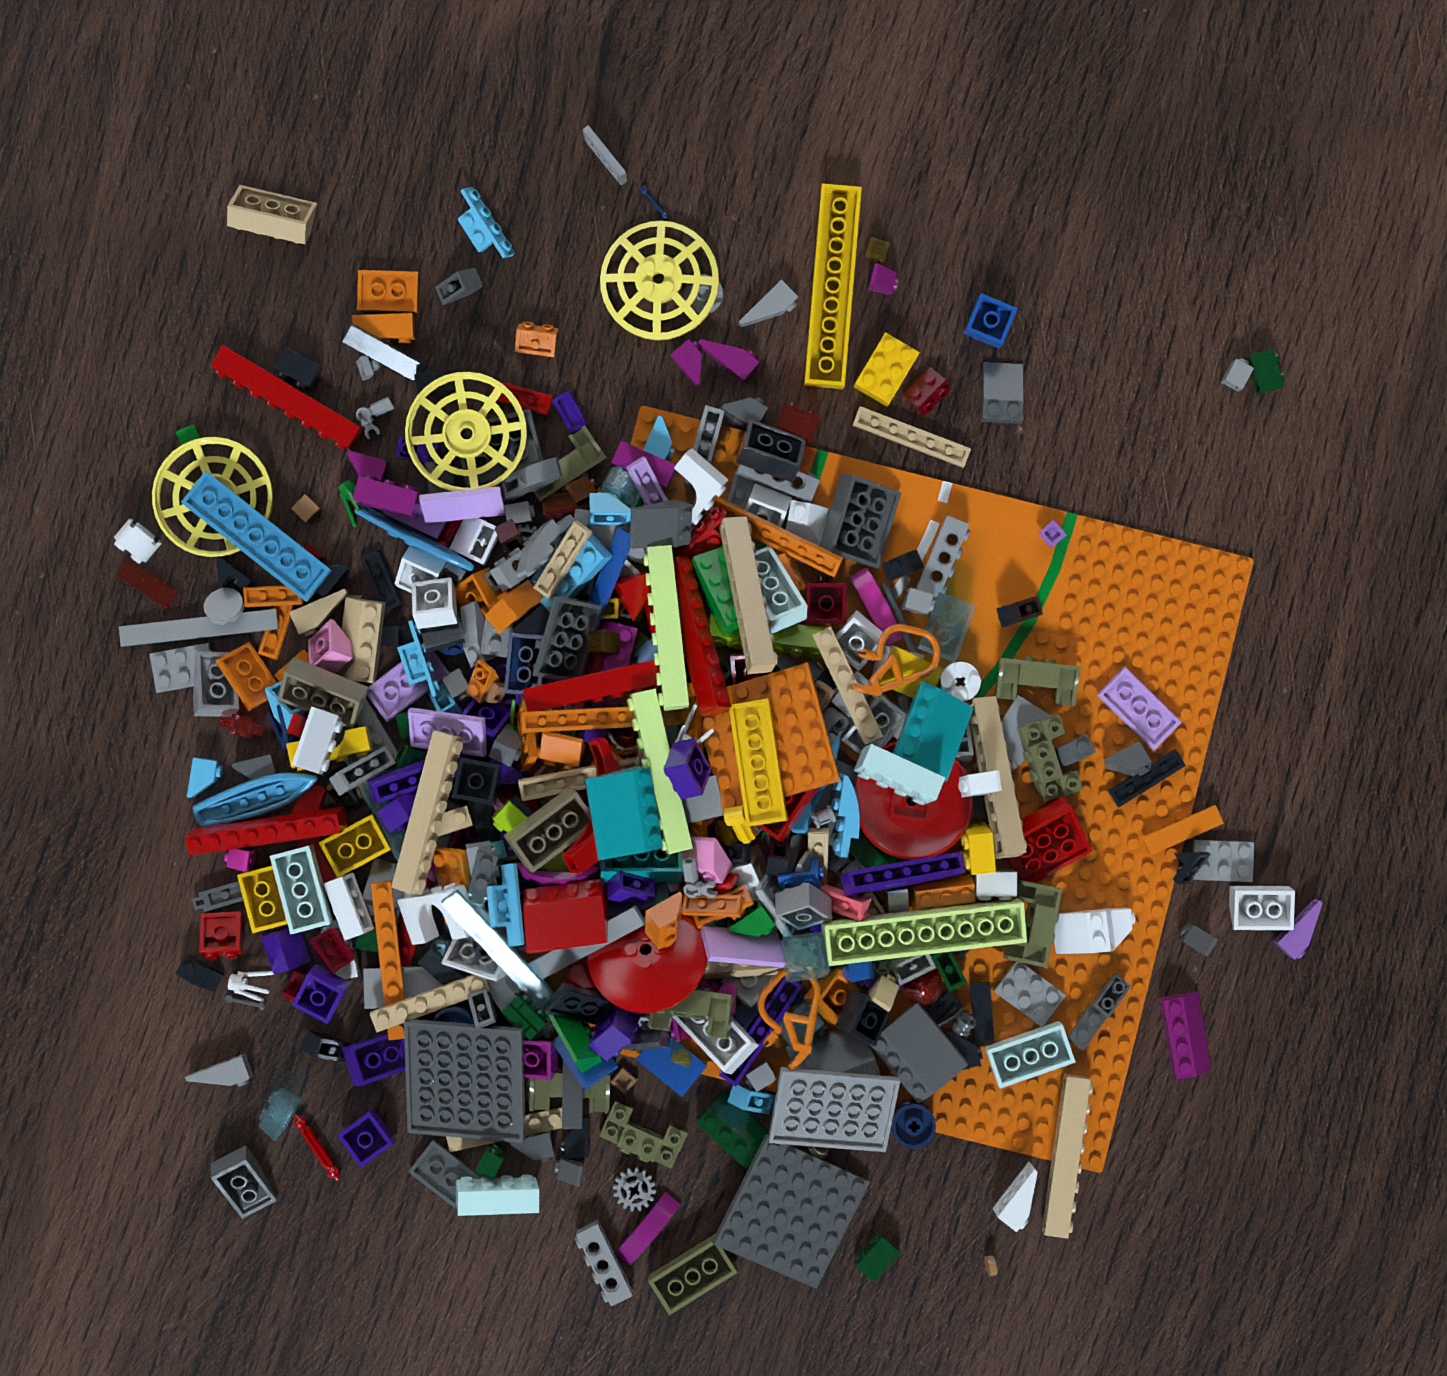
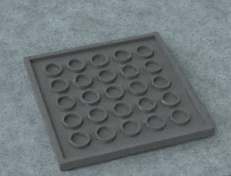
[404,1019,525,1143]
[712,1134,870,1289]

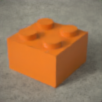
[484,580,543,635]

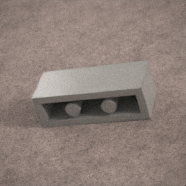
[329,746,396,796]

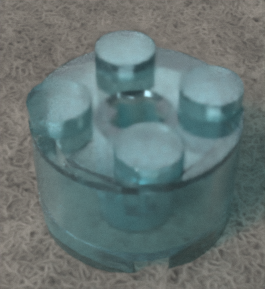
[599,467,641,511]

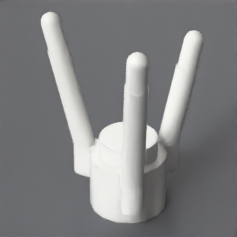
[674,703,714,745]
[228,971,273,1002]

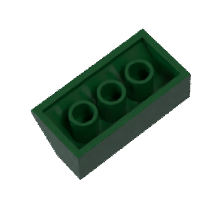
[696,1090,769,1170]

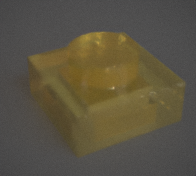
[865,237,890,263]
[670,1049,692,1068]

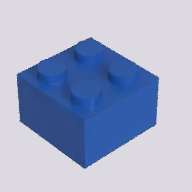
[963,293,1018,349]

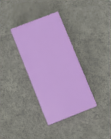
[419,487,505,523]
[366,651,450,722]
[1097,667,1182,750]
[408,708,487,757]
[701,926,786,968]

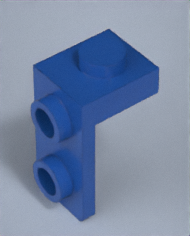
[778,858,825,892]

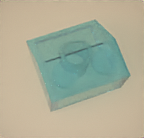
[259,1088,302,1141]

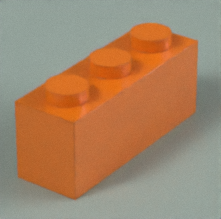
[352,313,416,344]

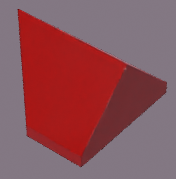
[615,572,651,621]

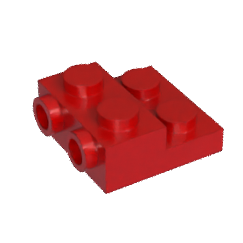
[199,912,243,960]

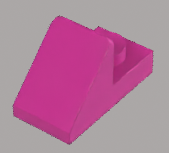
[700,980,737,1016]

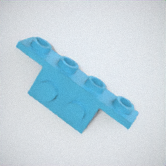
[458,187,515,258]
[397,620,441,698]
[487,863,524,947]

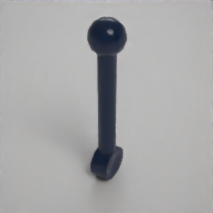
[640,186,669,220]

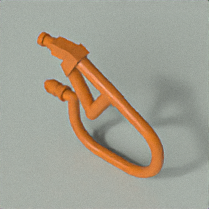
[851,624,940,697]
[758,965,821,1071]

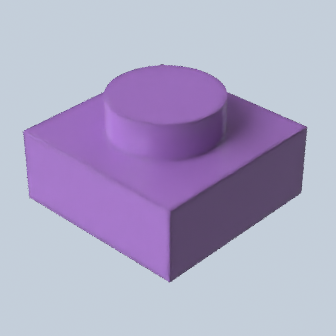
[1038,520,1067,548]

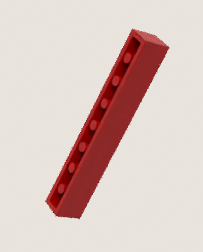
[210,345,363,450]
[673,556,732,716]
[522,660,688,712]
[184,807,348,856]

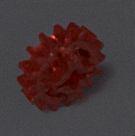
[219,713,264,739]

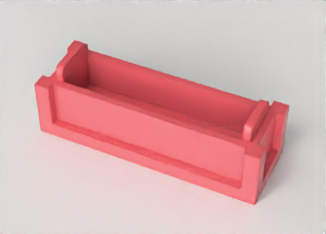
[819,881,871,922]

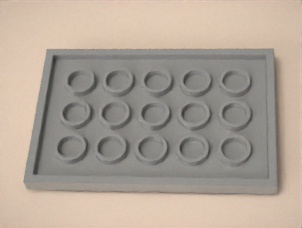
[768,1067,900,1152]

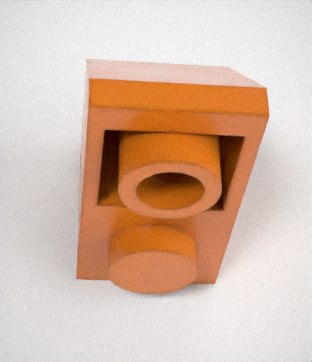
[466,659,501,703]

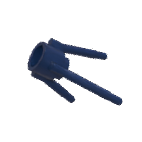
[267,705,300,749]

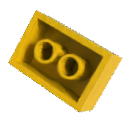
[854,332,920,407]
[319,813,394,878]
[959,821,996,875]
[237,865,288,933]

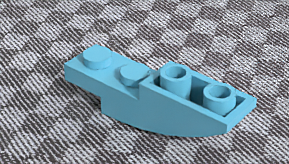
[831,773,860,858]

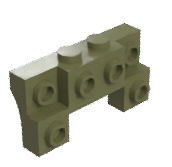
[534,425,607,503]
[995,657,1081,706]
[1017,714,1083,803]
[1003,880,1063,968]
[647,988,734,1040]
[529,1067,611,1114]
[599,1099,688,1169]

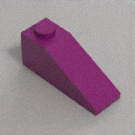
[698,339,759,383]

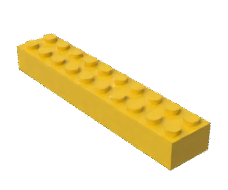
[804,184,862,389]

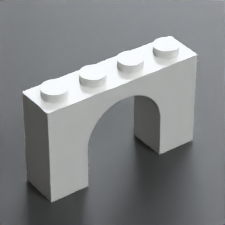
[644,448,728,531]
[397,883,480,945]

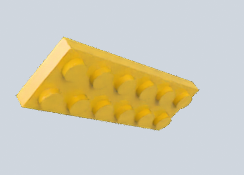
[729,698,788,827]

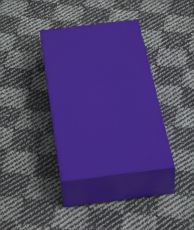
[552,390,589,435]

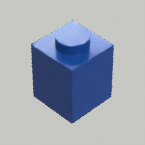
[842,961,875,982]

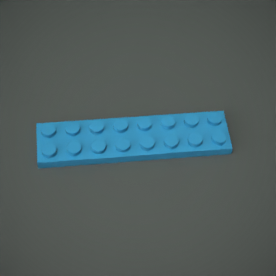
[181,471,332,602]

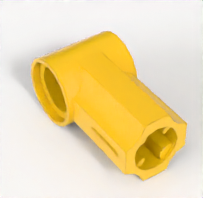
[724,805,757,844]

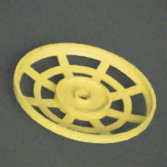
[600,221,719,340]
[405,372,527,492]
[152,437,273,557]

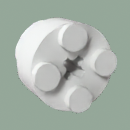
[114,518,162,564]
[939,662,981,702]

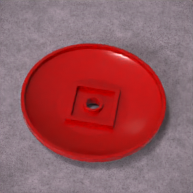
[854,741,973,860]
[588,904,708,1013]

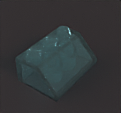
[918,592,976,663]

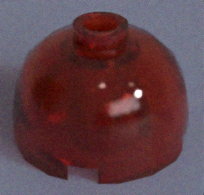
[606,727,639,755]
[902,969,943,1006]

